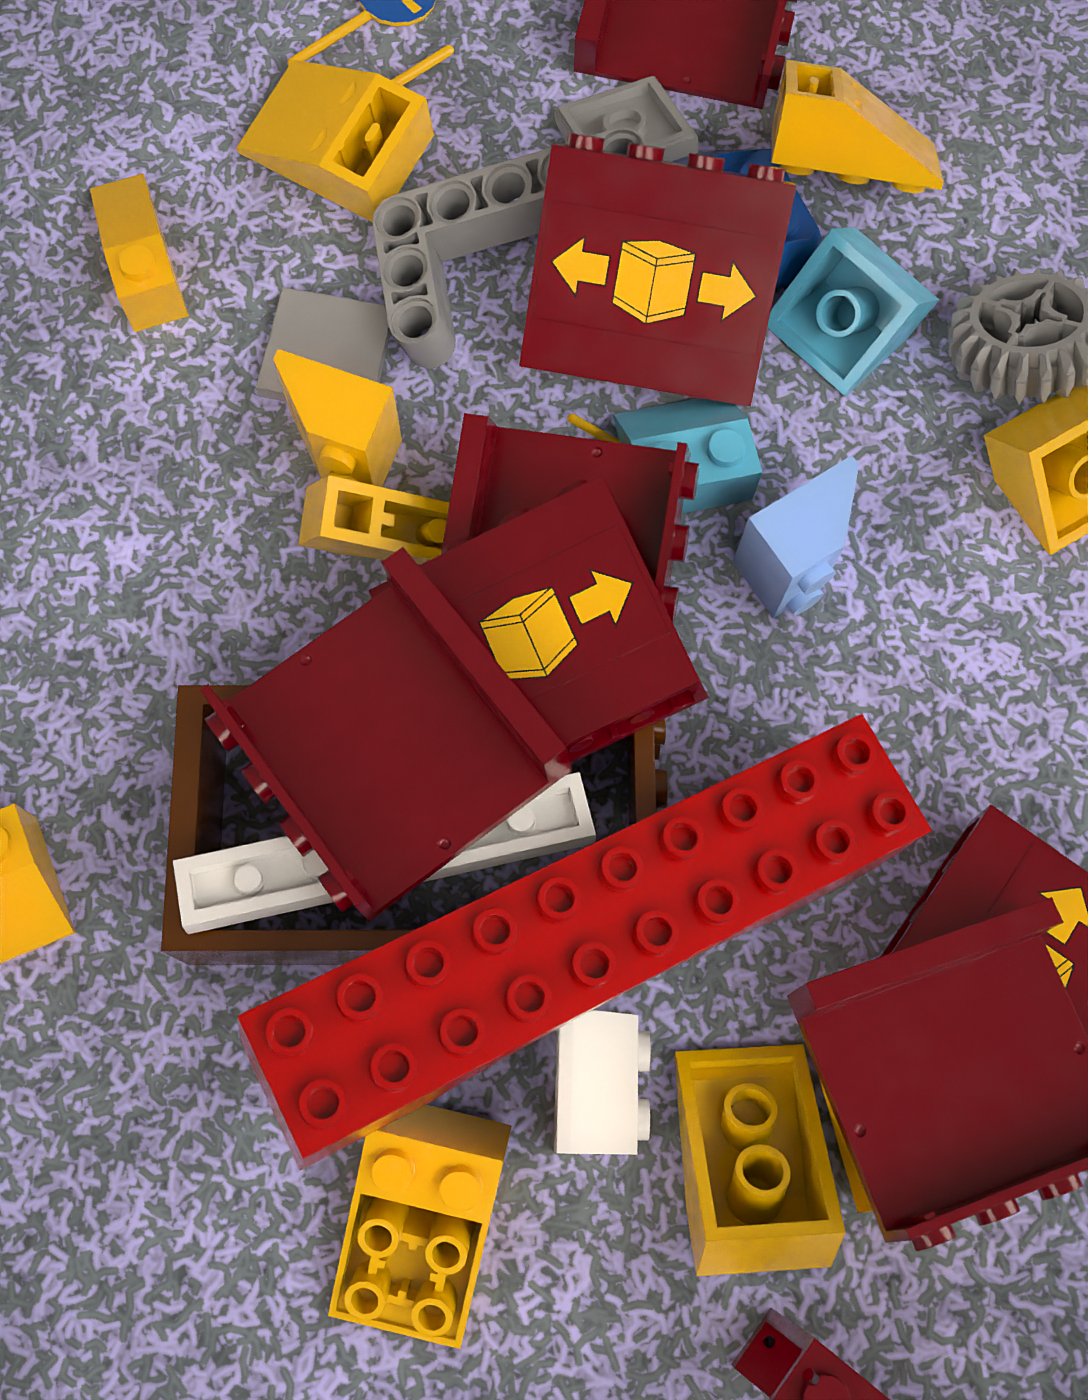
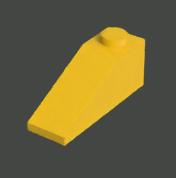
[90,173,189,332]
[298,475,449,564]

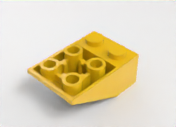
[771,59,944,193]
[236,60,434,222]
[328,1104,512,1349]

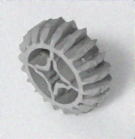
[948,267,1088,405]

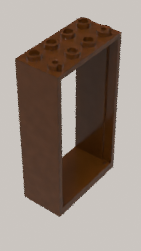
[161,685,668,965]

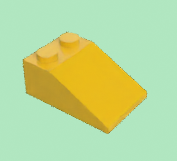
[674,1044,846,1276]

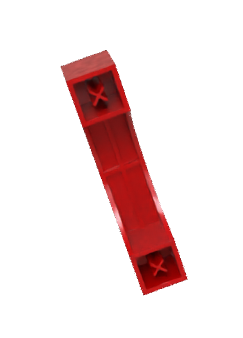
[237,714,932,1170]

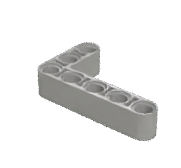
[373,127,646,369]

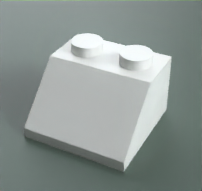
[554,1010,650,1155]

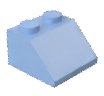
[733,455,859,618]

